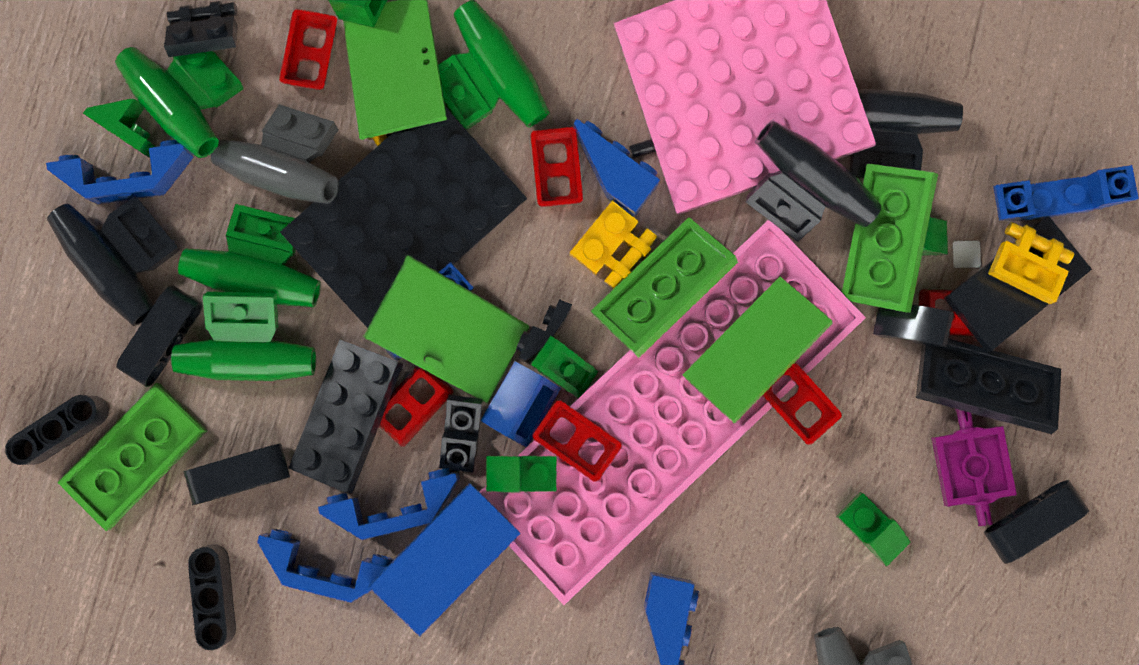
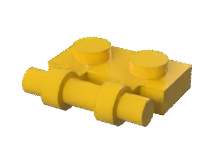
[569,200,657,289]
[988,222,1074,304]

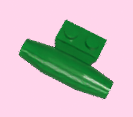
[438,0,550,130]
[115,47,244,158]
[178,204,321,307]
[171,291,316,381]

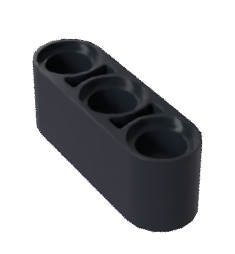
[116,285,203,387]
[5,395,109,465]
[184,443,290,505]
[984,480,1089,564]
[188,544,236,651]

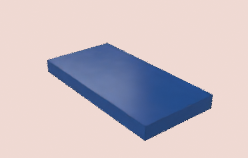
[369,483,520,636]

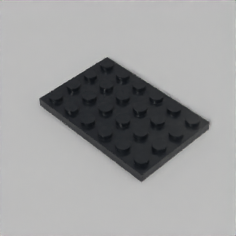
[280,107,527,328]

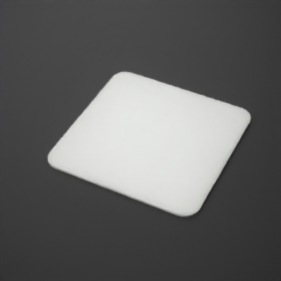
[953,241,981,268]

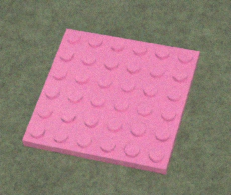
[614,0,876,215]

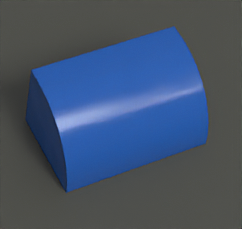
[480,361,561,447]

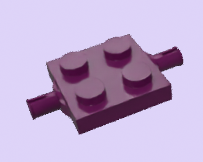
[931,409,1017,526]

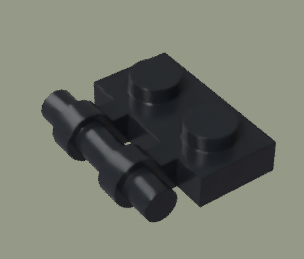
[164,0,238,57]

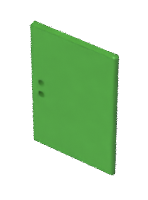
[343,0,447,140]
[363,256,529,403]

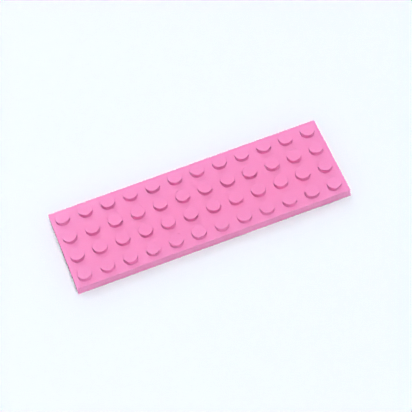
[480,220,866,605]

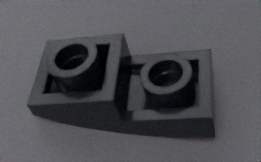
[516,299,572,362]
[873,305,954,347]
[439,395,483,473]

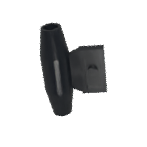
[850,89,963,179]
[745,120,882,242]
[47,196,180,326]

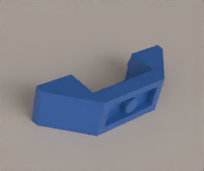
[46,140,194,205]
[993,165,1139,221]
[318,468,460,540]
[257,529,393,603]

